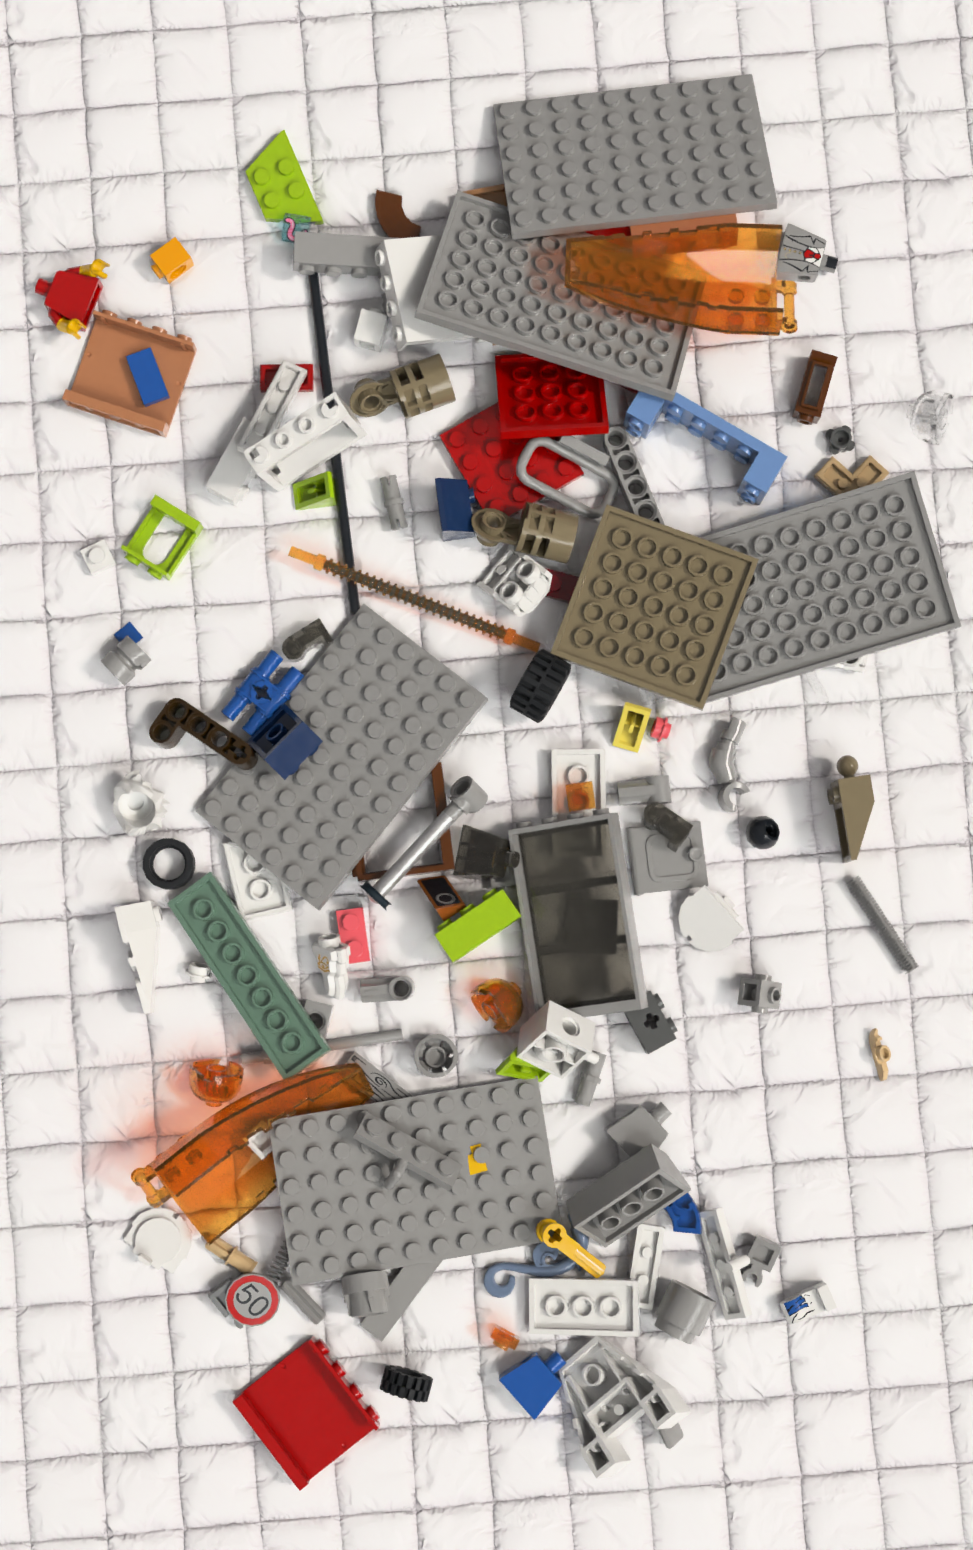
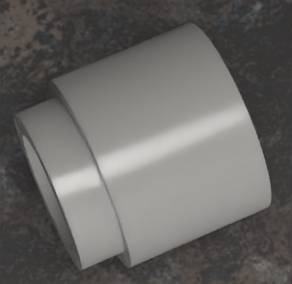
[654,1279,716,1344]

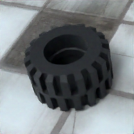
[510,649,571,723]

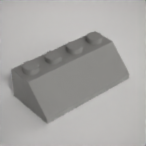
[566,1143,691,1248]

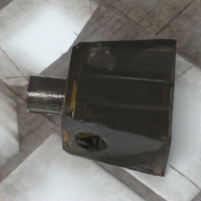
[453,825,520,879]

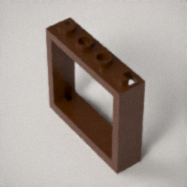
[352,762,455,883]

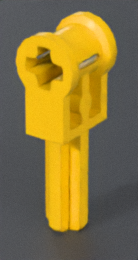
[536,1218,606,1278]

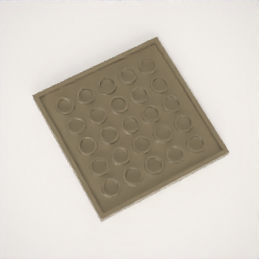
[550,504,759,711]

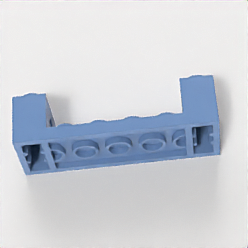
[623,391,788,505]

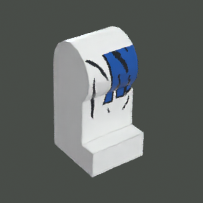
[779,1281,837,1324]

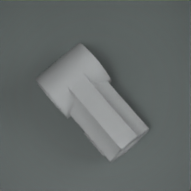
[617,775,671,806]
[360,976,415,1003]

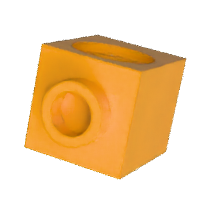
[150,237,194,284]

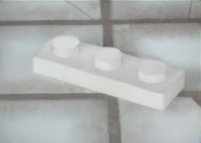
[629,1223,665,1310]

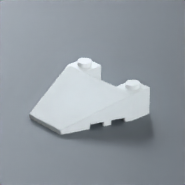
[559,1336,691,1479]

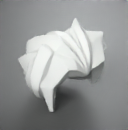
[113,769,170,836]

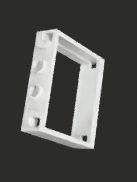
[243,392,367,492]

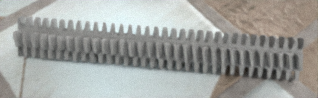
[846,875,919,975]

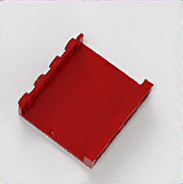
[232,1336,380,1491]

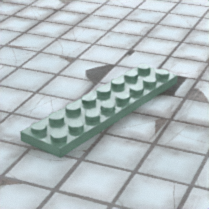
[167,872,332,1082]

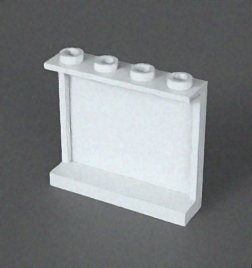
[375,235,486,351]

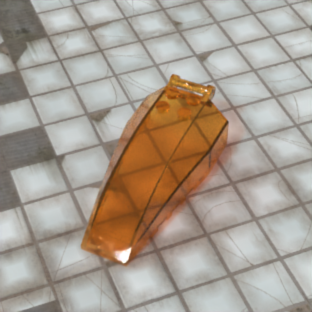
[564,223,798,336]
[131,1063,374,1245]

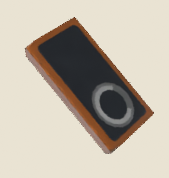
[417,875,467,922]

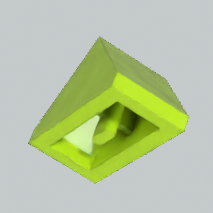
[292,471,337,510]
[495,1046,550,1082]

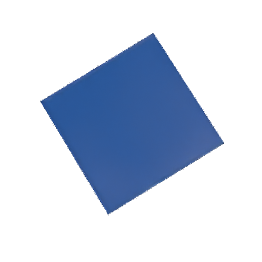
[114,622,143,643]

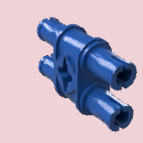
[221,649,304,737]

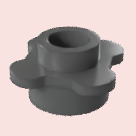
[825,425,855,455]

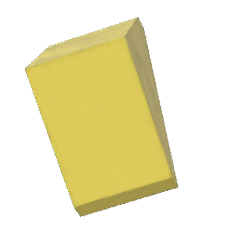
[612,702,652,753]

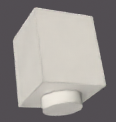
[353,308,388,352]

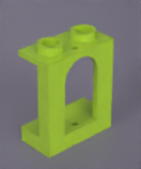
[121,494,204,580]

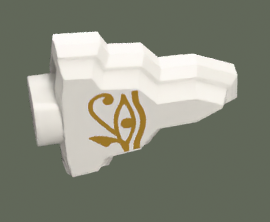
[311,933,351,1000]

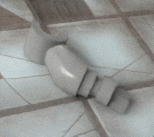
[709,717,750,812]

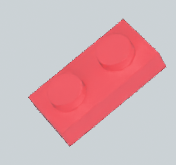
[336,907,370,964]

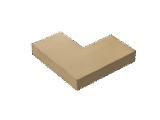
[814,455,889,496]

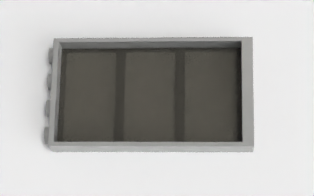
[508,808,649,1017]

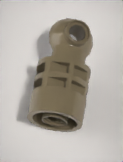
[350,353,456,419]
[471,501,579,564]

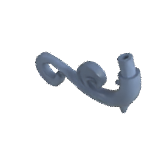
[483,1214,589,1298]

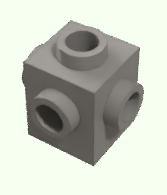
[737,974,782,1014]

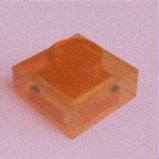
[565,781,596,812]
[490,1324,520,1351]

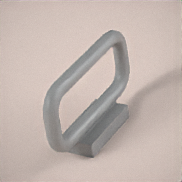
[516,436,619,519]

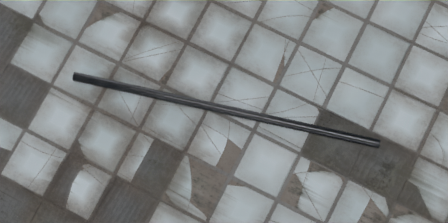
[308,272,360,615]

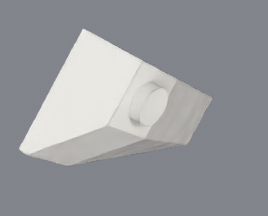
[114,901,163,1014]

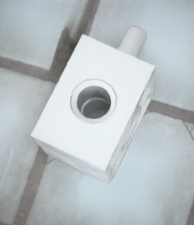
[516,1000,599,1079]

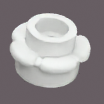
[185,962,212,983]

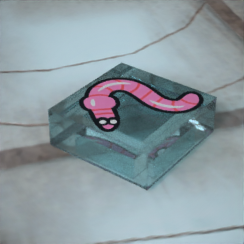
[281,213,311,243]

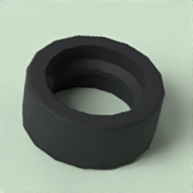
[143,838,195,890]

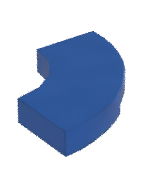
[664,1193,702,1234]

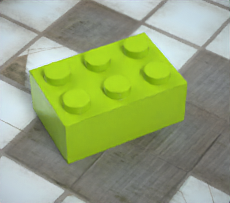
[435,888,521,963]

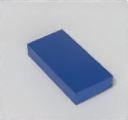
[126,347,170,407]

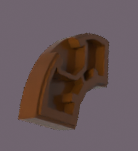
[375,190,421,238]

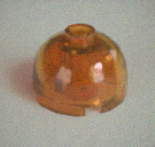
[471,978,524,1033]
[189,1059,244,1107]

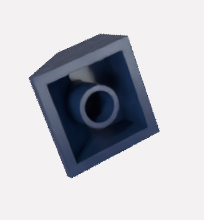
[435,478,475,542]
[247,704,323,780]

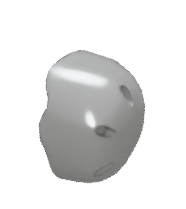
[414,1034,458,1078]

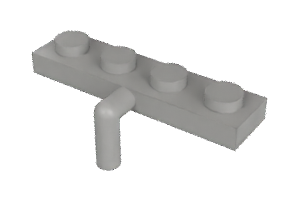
[353,1112,463,1191]

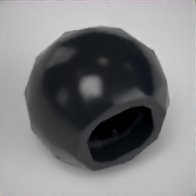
[746,816,780,850]

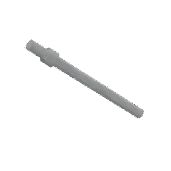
[241,1029,403,1065]

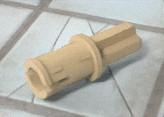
[205,1234,258,1274]

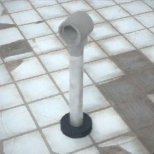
[359,776,488,911]

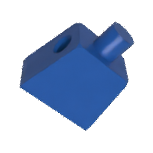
[499,1350,567,1420]

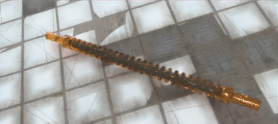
[288,546,541,653]

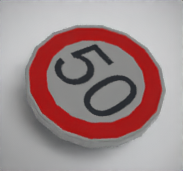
[225,1272,280,1327]

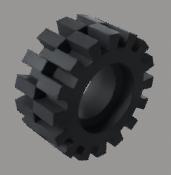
[380,1365,433,1402]

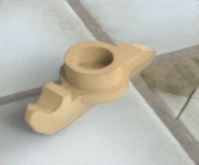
[869,1028,891,1081]

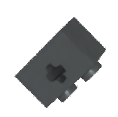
[624,991,678,1054]

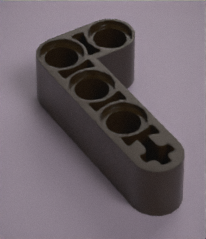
[149,698,258,770]

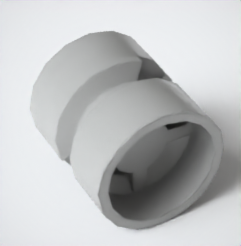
[101,635,151,686]

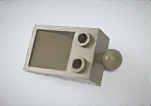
[827,755,875,863]

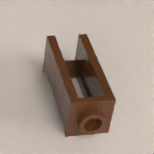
[792,349,838,425]

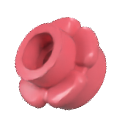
[650,717,672,742]

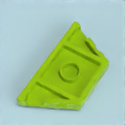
[245,130,324,225]

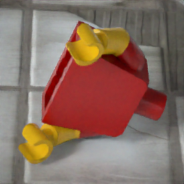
[35,259,110,340]

